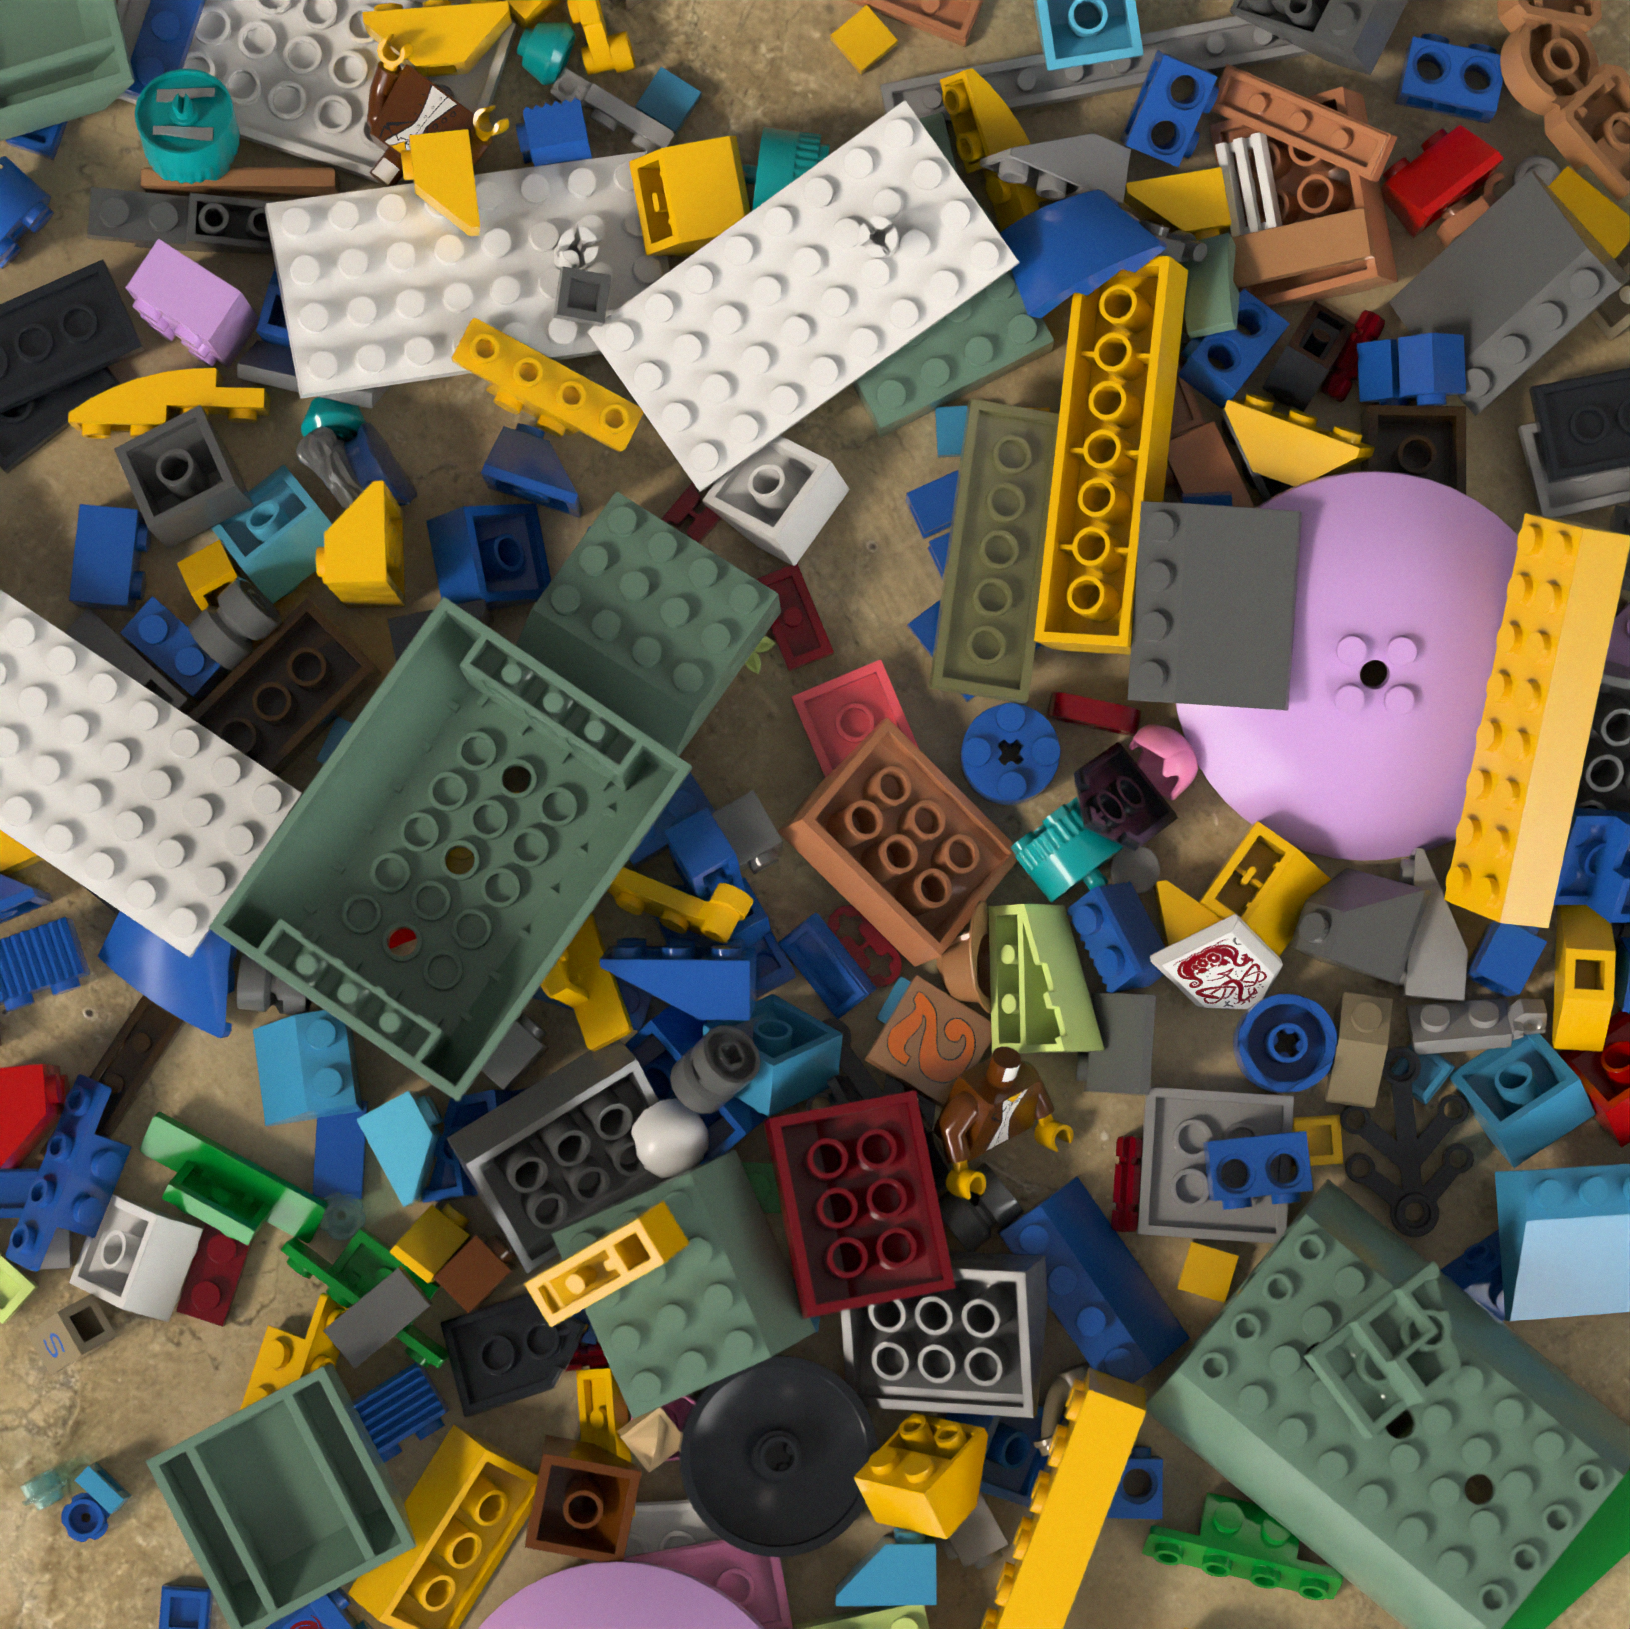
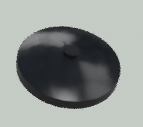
[678,1355,878,1557]

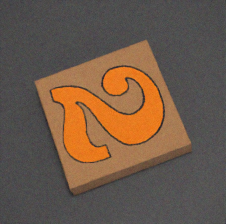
[864,975,992,1109]

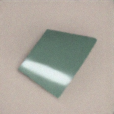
[1304,1261,1462,1439]

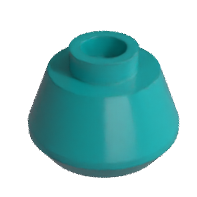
[516,22,576,86]
[301,397,366,441]

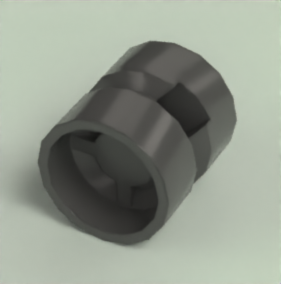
[188,577,283,670]
[237,953,312,1015]
[670,1025,760,1114]
[938,1162,1024,1252]

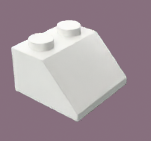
[702,436,850,566]
[69,1194,203,1322]

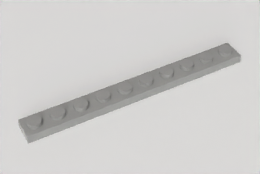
[880,16,1312,124]

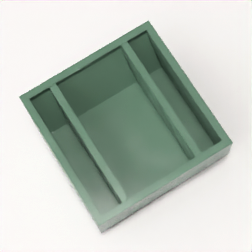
[0,0,135,141]
[852,181,1054,438]
[516,491,781,757]
[552,1149,816,1419]
[146,1364,417,1629]

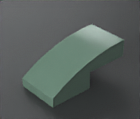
[1183,233,1240,339]

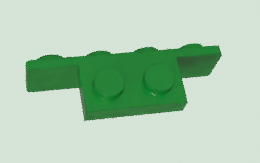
[139,1112,328,1245]
[281,1227,449,1368]
[1142,1492,1344,1600]

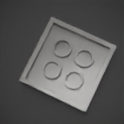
[1137,1087,1294,1243]

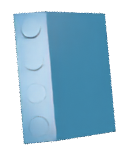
[1495,1163,1630,1321]

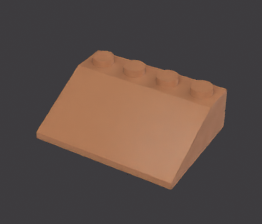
[1210,87,1398,309]
[777,718,1018,967]

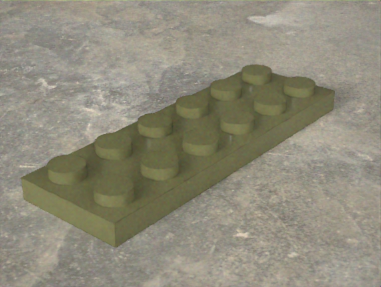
[928,399,1059,704]

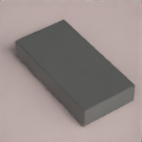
[323,1265,433,1369]

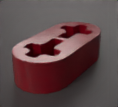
[661,482,722,544]
[1046,692,1142,736]
[827,905,902,988]

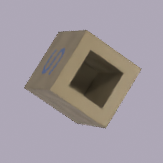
[27,1294,117,1375]

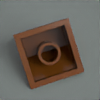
[525,1435,642,1562]

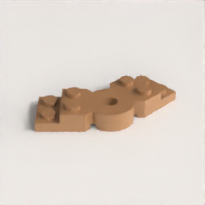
[1497,0,1630,201]

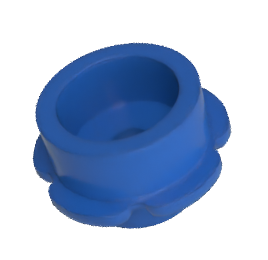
[61,1493,110,1542]

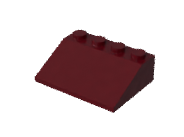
[764,1090,956,1319]

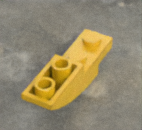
[939,68,1049,232]
[68,368,271,439]

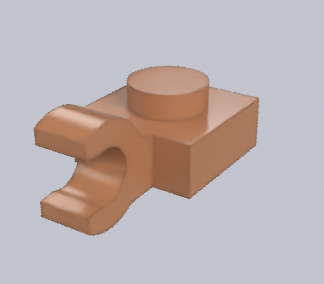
[1436,172,1505,248]

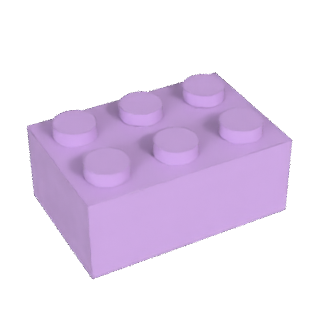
[126,239,259,368]

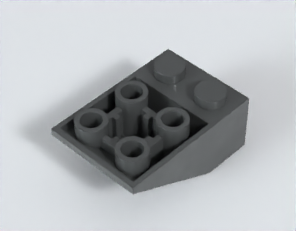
[1229,0,1408,75]

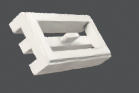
[1215,132,1282,237]

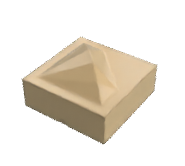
[617,1407,681,1473]

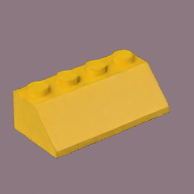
[316,481,406,609]
[347,1424,538,1629]

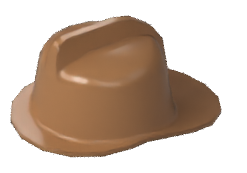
[936,901,991,1013]

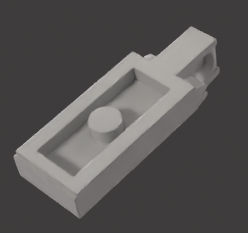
[550,68,679,153]
[1406,998,1547,1055]

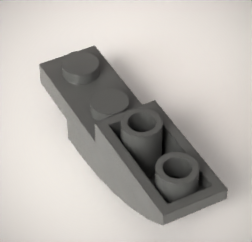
[87,187,274,253]

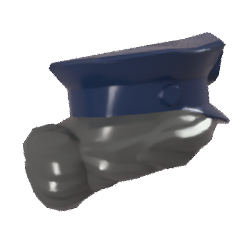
[296,422,417,509]

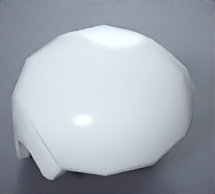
[631,1098,709,1178]

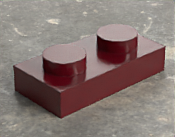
[756,564,834,672]
[176,1223,254,1327]

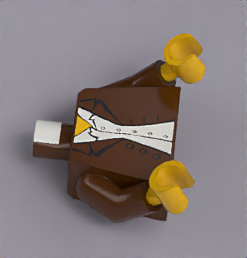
[367,33,510,187]
[933,1046,1074,1199]

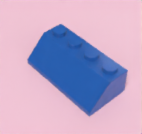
[997,1176,1190,1384]

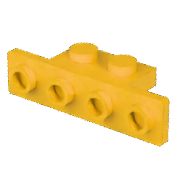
[451,318,644,452]
[541,913,633,1051]
[240,1293,353,1410]

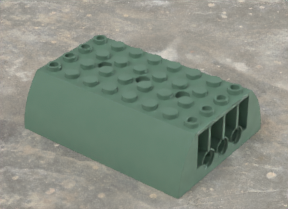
[208,597,692,1102]
[1146,1179,1630,1629]

